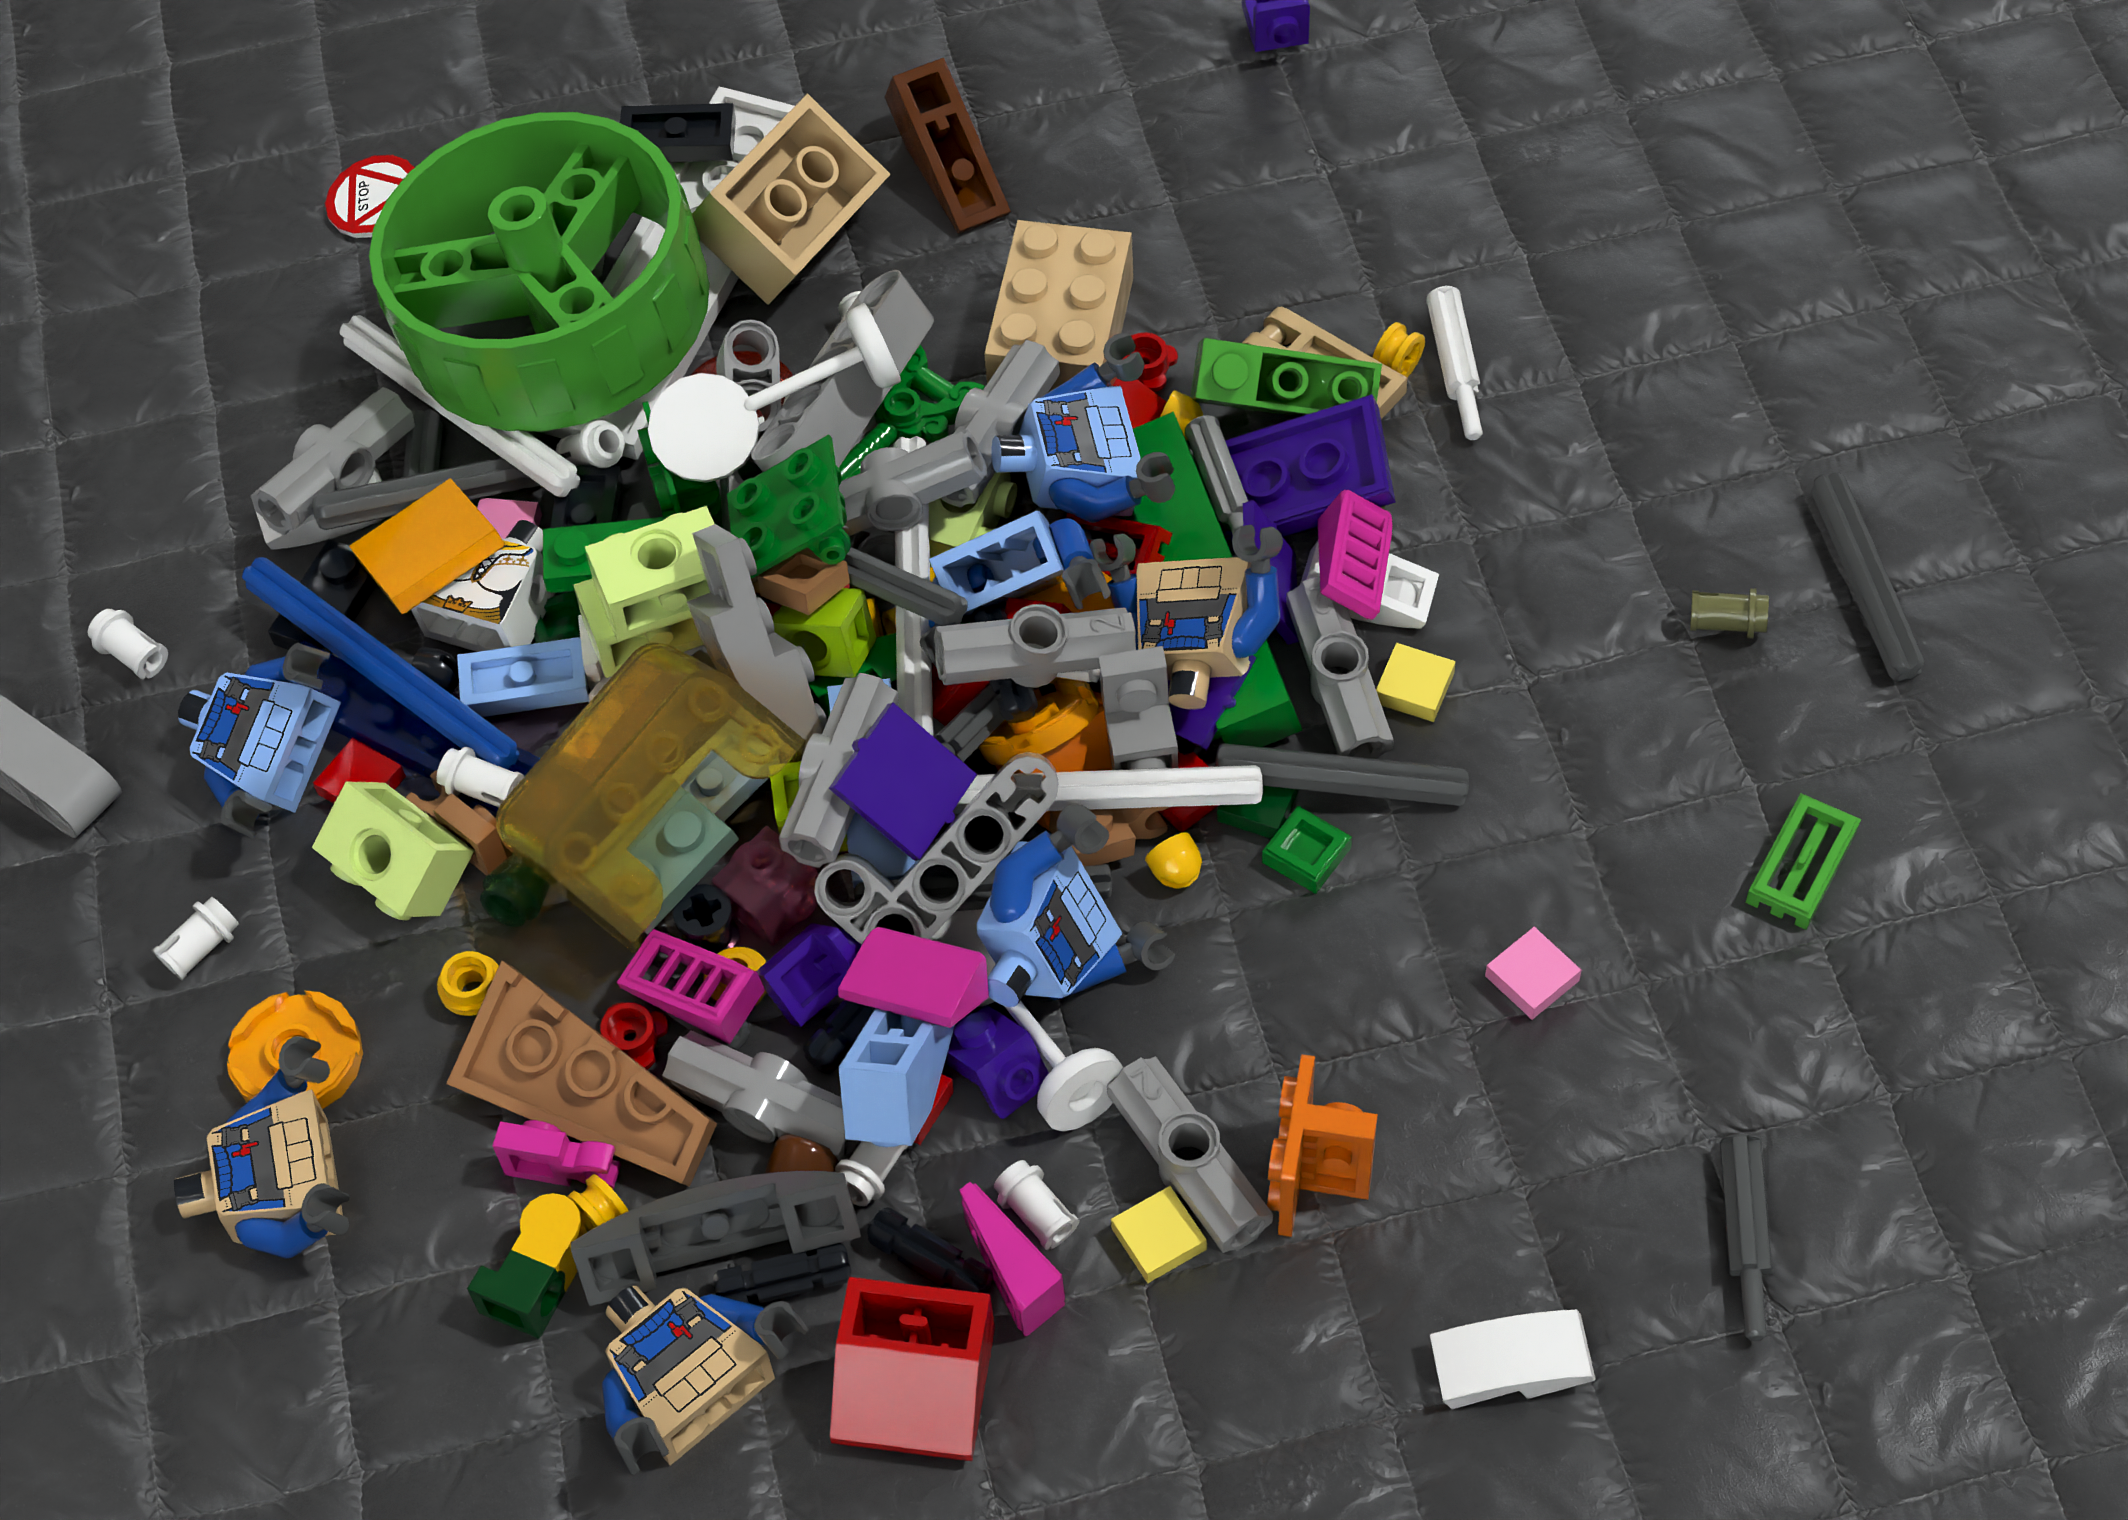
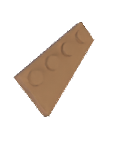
[446,960,717,1187]

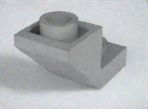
[1098,646,1179,770]

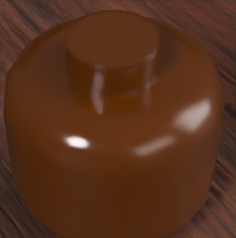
[764,1134,839,1174]

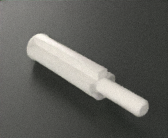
[1426,286,1483,440]

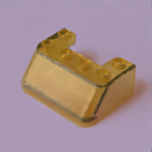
[496,643,806,953]

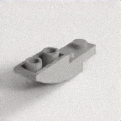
[687,524,828,755]

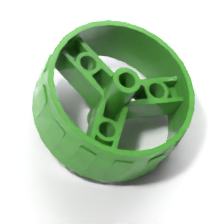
[369,112,710,431]

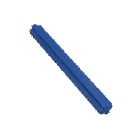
[242,557,520,769]

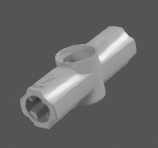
[942,340,1060,508]
[251,387,415,535]
[839,428,988,536]
[1286,577,1394,759]
[934,604,1136,688]
[779,673,899,868]
[662,1030,861,1161]
[1107,1056,1273,1253]

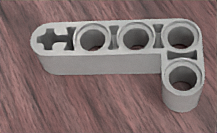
[814,752,1059,945]

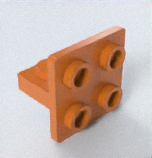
[1267,1054,1378,1237]

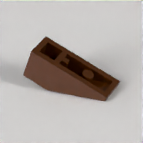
[884,57,1011,234]

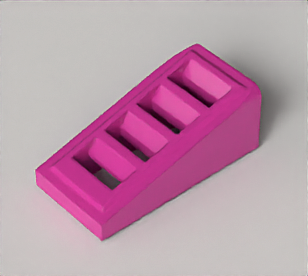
[1318,490,1392,620]
[617,929,765,1044]
[960,1182,1065,1336]

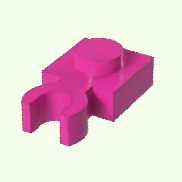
[492,1120,621,1189]

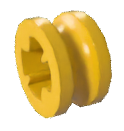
[1372,322,1425,378]
[567,1174,629,1231]

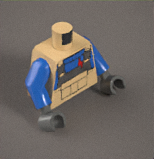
[1089,525,1283,710]
[174,1036,350,1259]
[602,1286,809,1475]

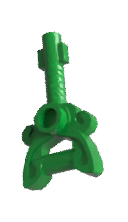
[839,345,985,481]

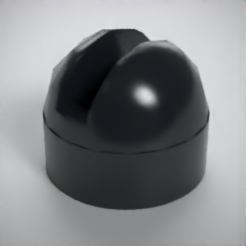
[412,647,459,694]

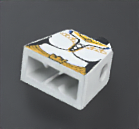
[411,520,555,652]

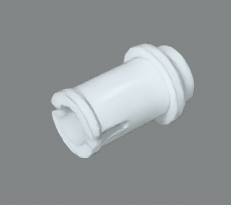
[556,420,625,468]
[88,609,168,679]
[436,747,524,812]
[152,897,239,980]
[835,1141,908,1206]
[994,1160,1079,1250]

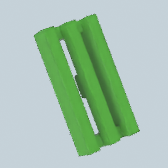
[1745,793,1861,930]

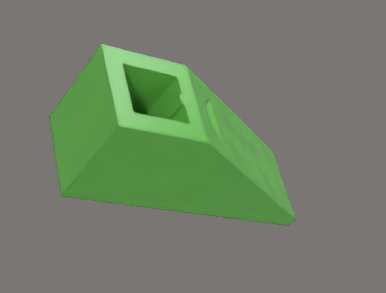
[1190,338,1382,416]

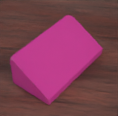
[838,927,989,1028]

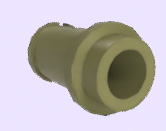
[1690,588,1769,638]

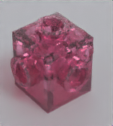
[712,826,819,946]

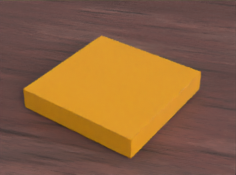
[349,478,505,614]

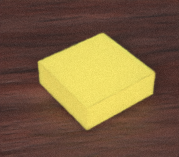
[1376,643,1456,722]
[1111,1186,1207,1283]

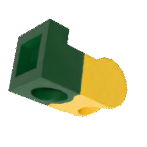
[467,1193,587,1339]

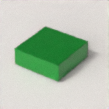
[1262,806,1352,894]

